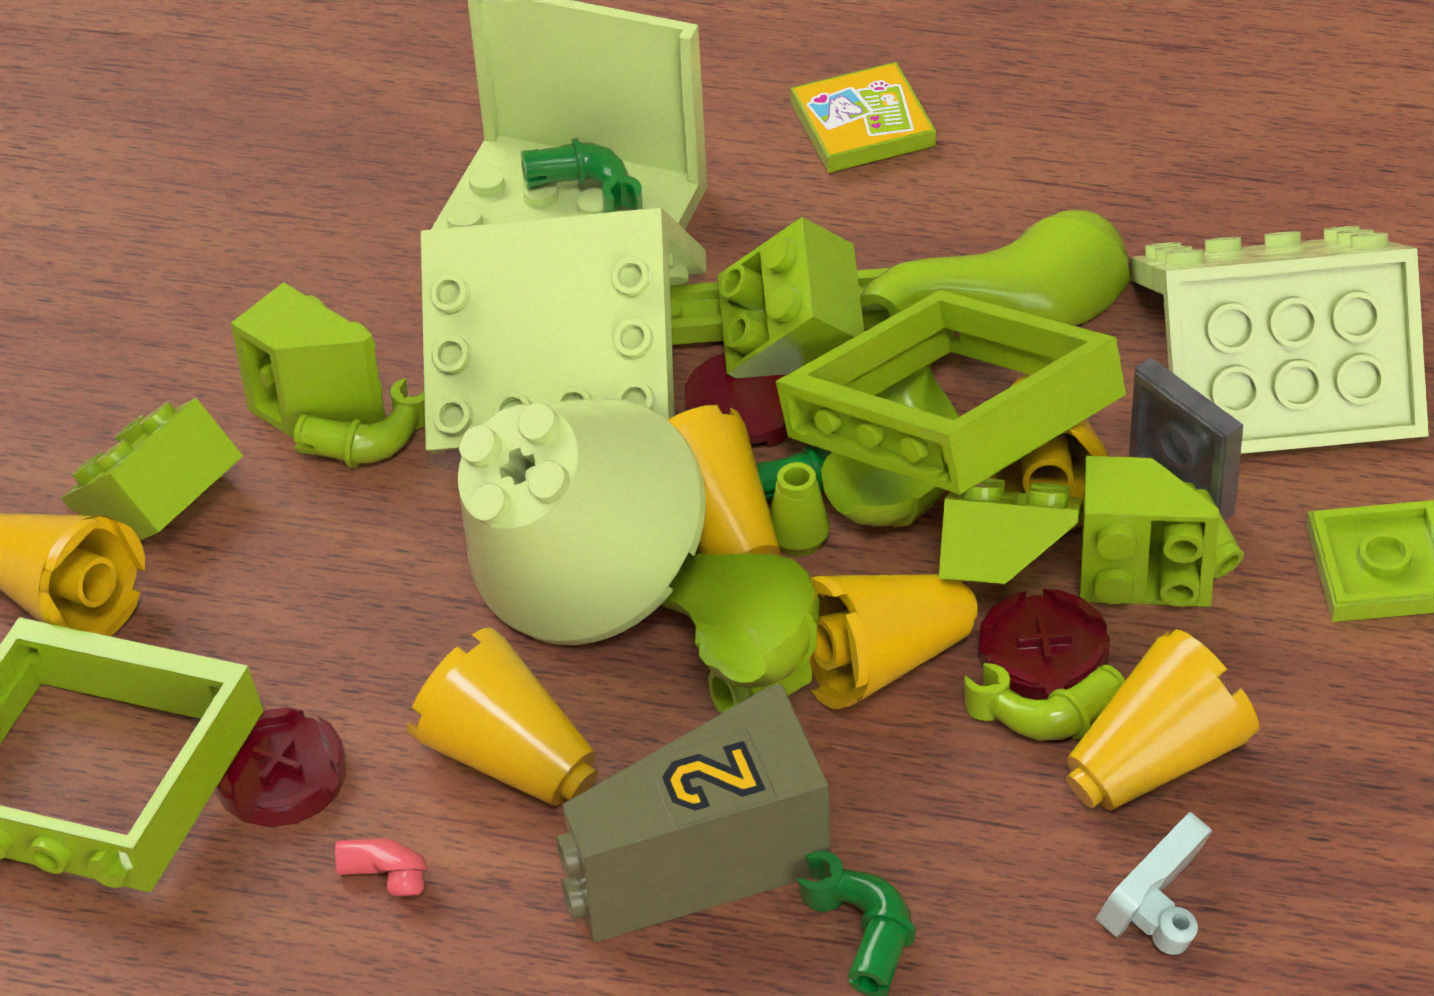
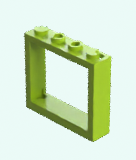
[776,290,1126,494]
[0,617,264,893]

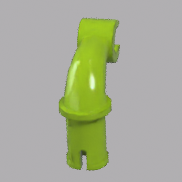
[294,378,425,468]
[964,663,1125,741]

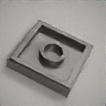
[1129,357,1244,520]

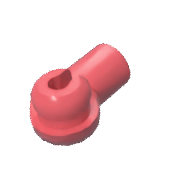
[335,838,428,896]

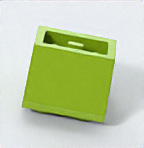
[718,217,865,378]
[231,282,386,437]
[61,398,243,541]
[1080,456,1219,607]
[939,478,1083,584]

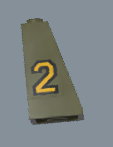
[556,683,831,943]

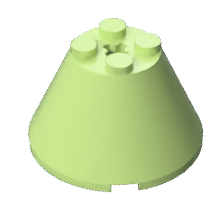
[458,398,706,645]

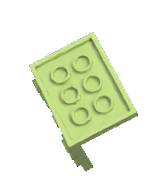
[431,0,708,230]
[421,207,706,454]
[1129,226,1429,454]

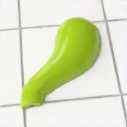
[860,210,1131,326]
[821,365,959,528]
[661,553,820,688]

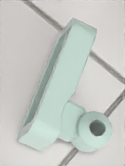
[1096,812,1213,955]

